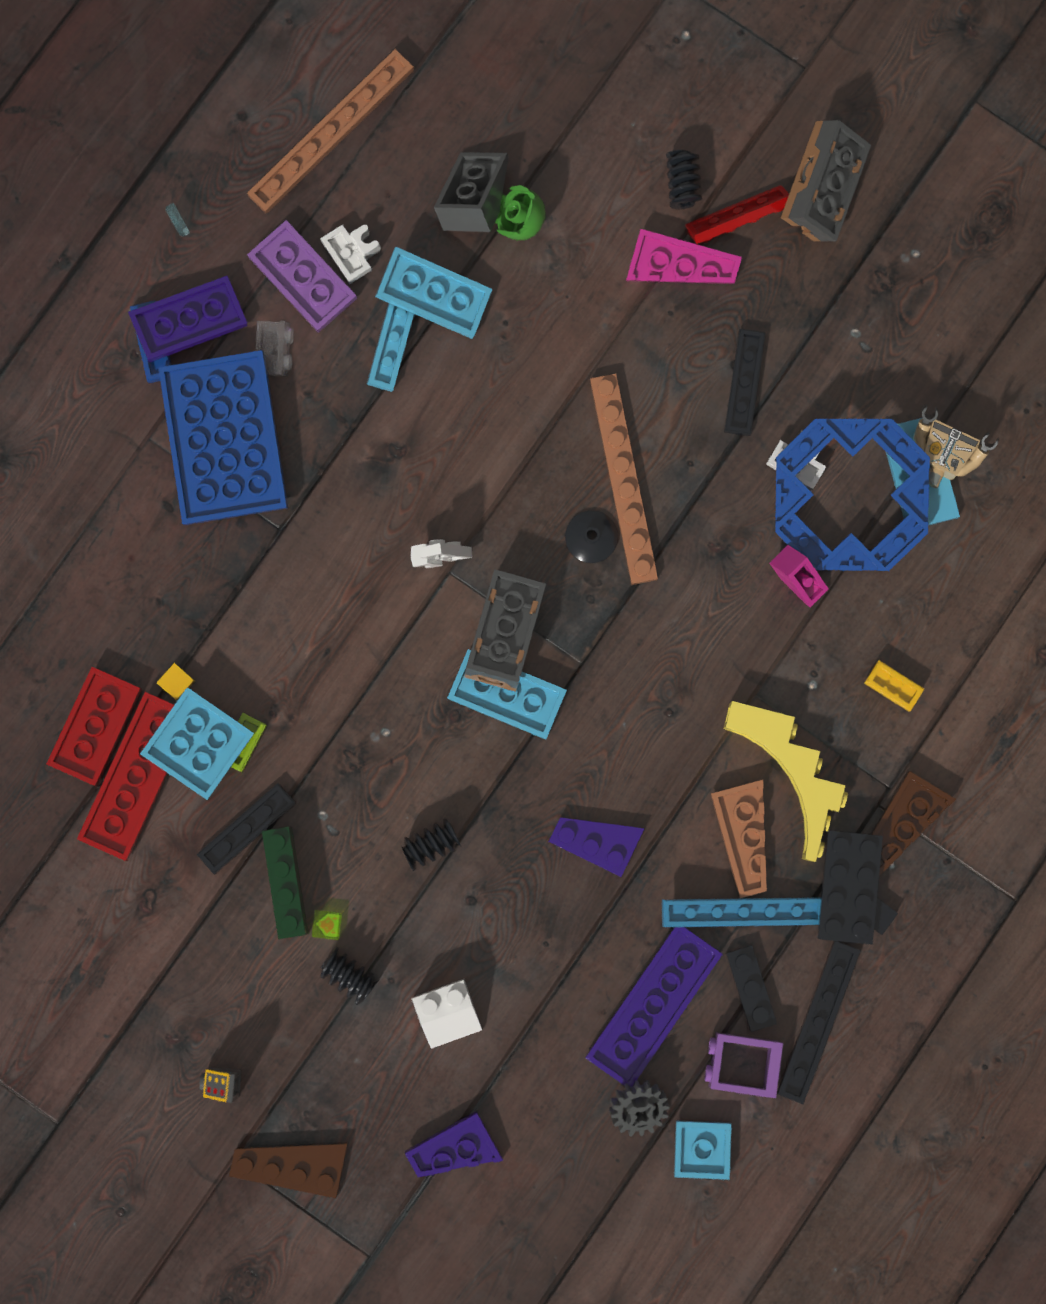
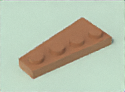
[711,780,767,898]

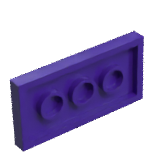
[128,276,247,363]

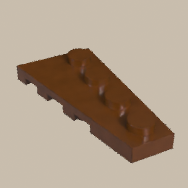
[871,771,956,876]
[229,1142,348,1198]

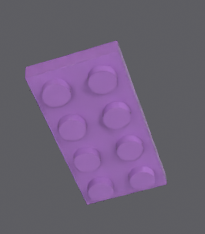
[247,220,357,333]

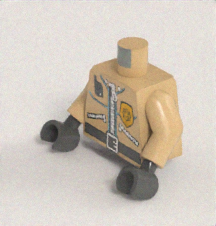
[913,404,999,488]

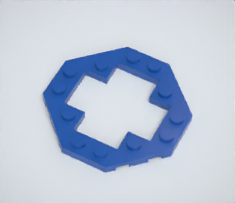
[775,419,930,571]

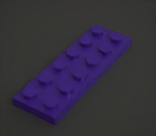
[585,927,723,1087]

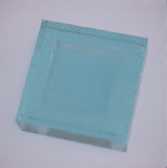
[165,203,190,237]

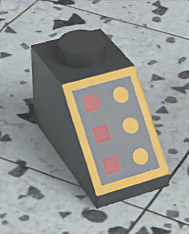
[199,1067,242,1103]

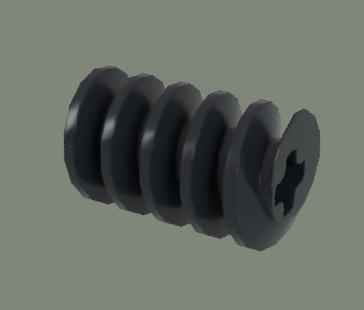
[666,150,702,210]
[401,818,461,871]
[320,946,380,1005]

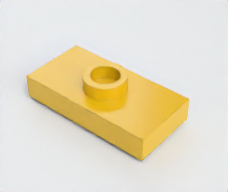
[864,660,924,712]

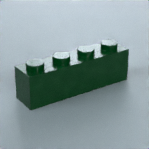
[262,827,309,939]

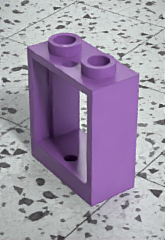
[705,1032,783,1098]

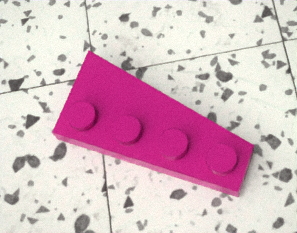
[626,229,742,284]

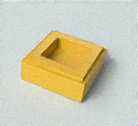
[157,663,195,701]

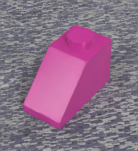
[769,545,828,607]

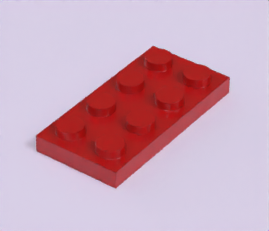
[46,667,142,786]

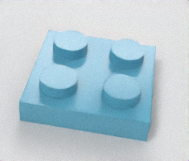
[674,1120,731,1180]

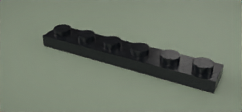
[777,941,860,1104]

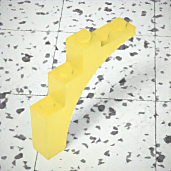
[723,701,848,862]

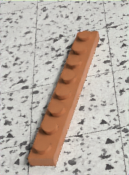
[247,49,414,214]
[590,374,658,585]

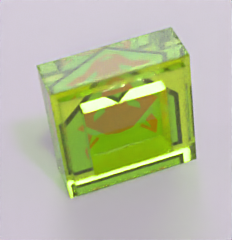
[312,910,342,940]

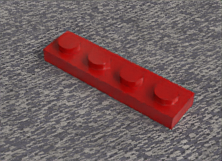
[685,185,789,244]

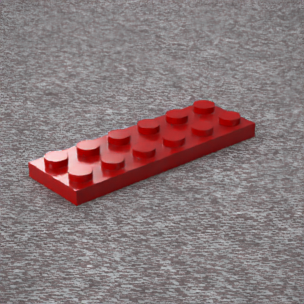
[77,692,174,861]

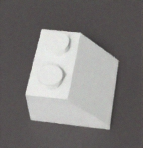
[412,979,482,1049]

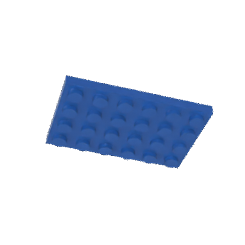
[158,350,288,525]

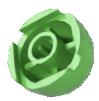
[495,185,546,241]

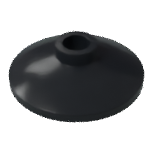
[565,510,618,563]

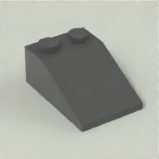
[434,152,509,232]

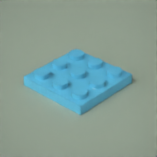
[140,687,255,800]

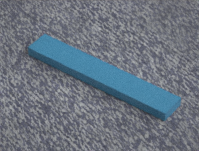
[662,897,821,927]

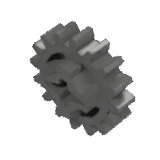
[609,1080,670,1136]

